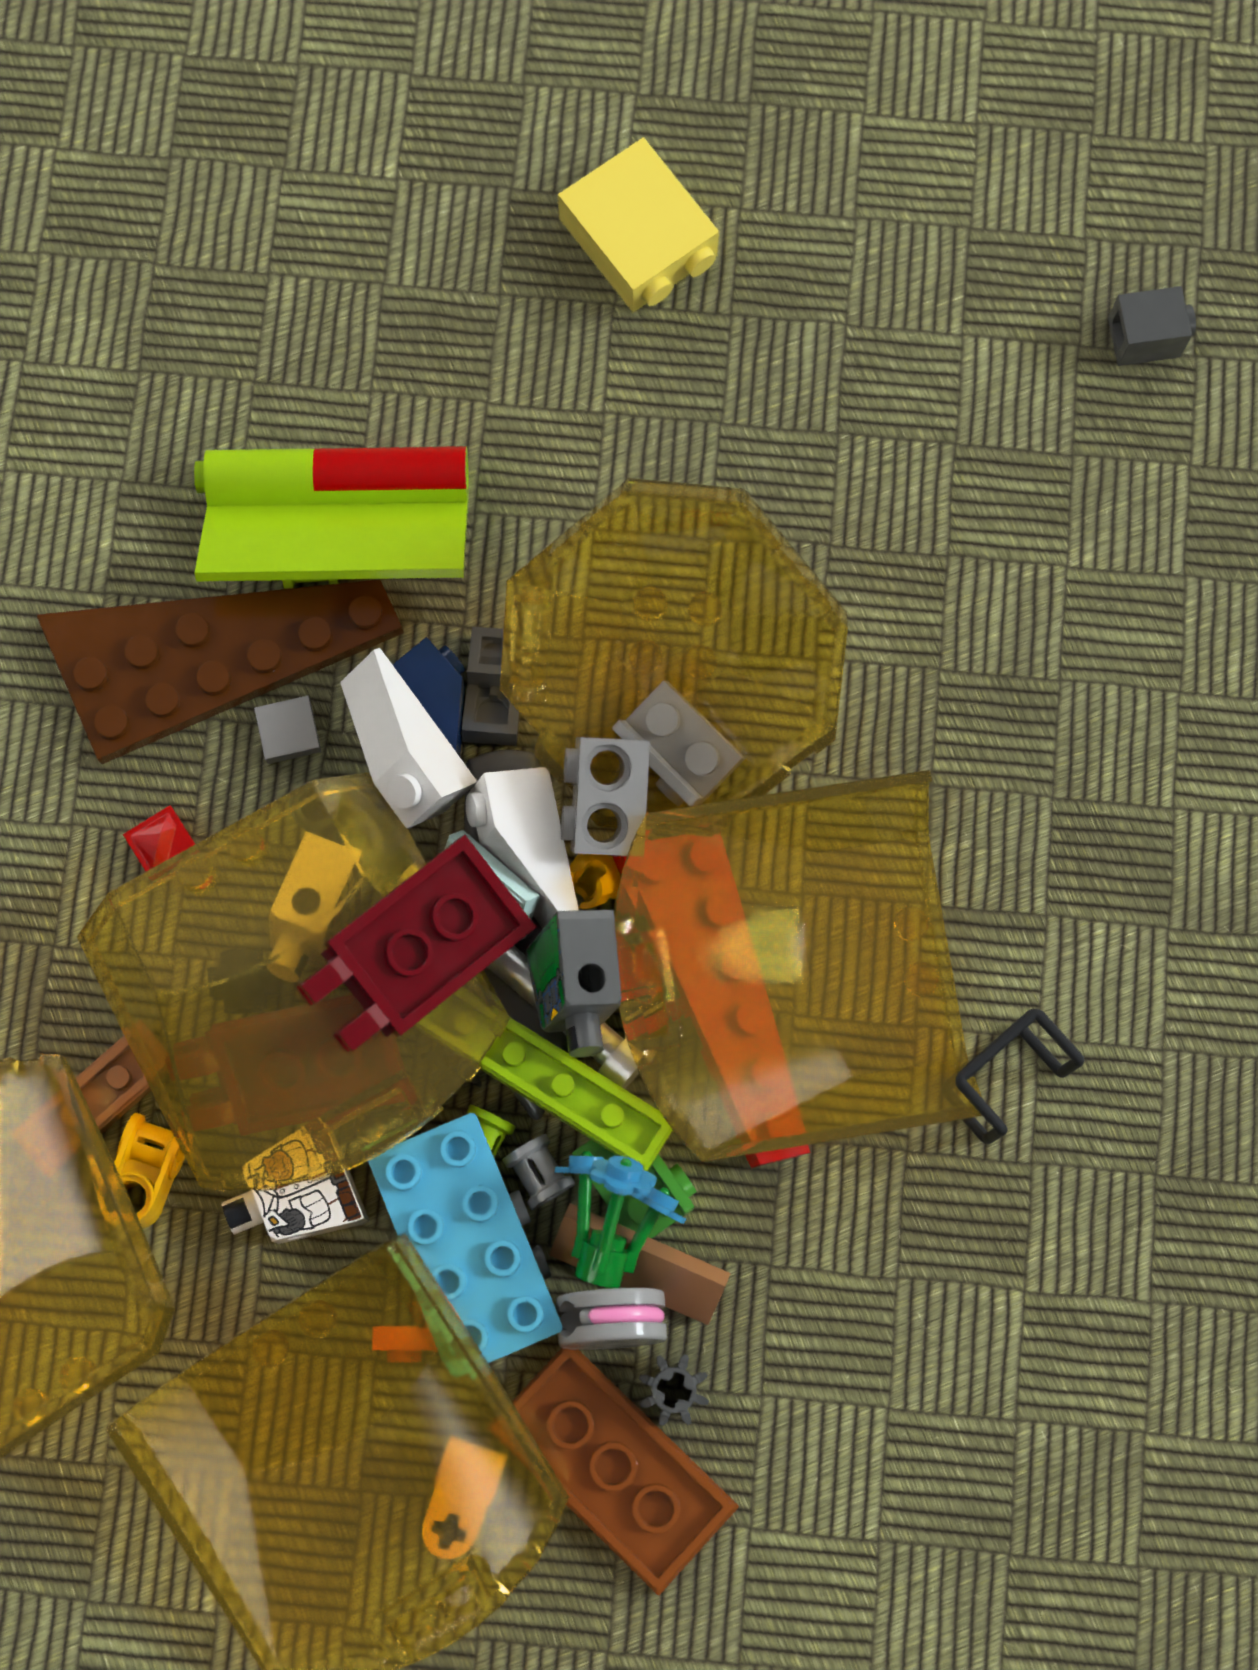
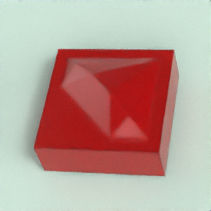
[122,805,202,884]

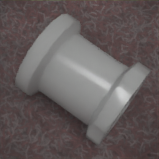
[502,1134,575,1210]

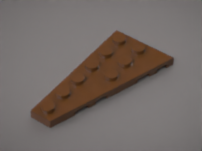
[36,579,404,764]

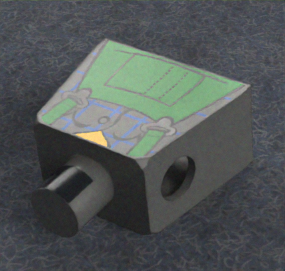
[526,910,622,1057]

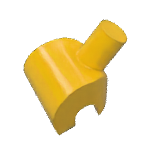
[570,854,633,909]

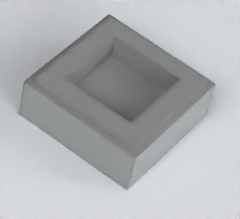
[254,695,322,764]

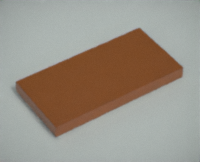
[488,1348,740,1596]

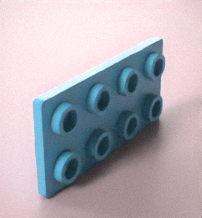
[368,1113,563,1376]

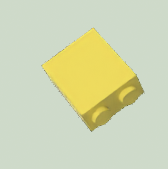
[558,137,719,313]

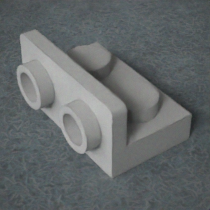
[612,680,746,806]

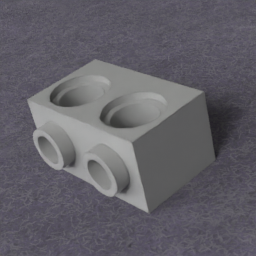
[561,737,650,857]

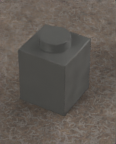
[1108,286,1196,366]

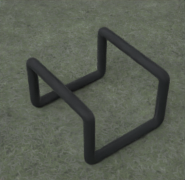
[941,1008,1085,1145]

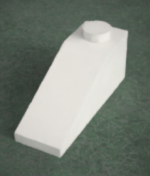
[340,648,477,829]
[466,767,579,929]

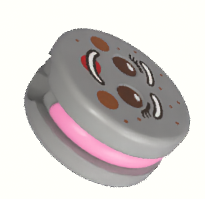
[556,1288,667,1350]

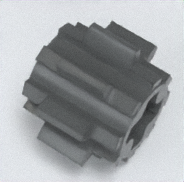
[639,1354,709,1426]

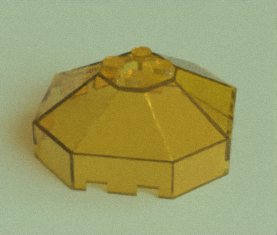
[500,478,848,837]

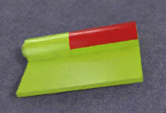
[194,446,469,582]

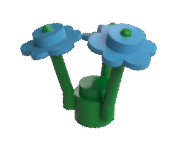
[555,1151,686,1288]

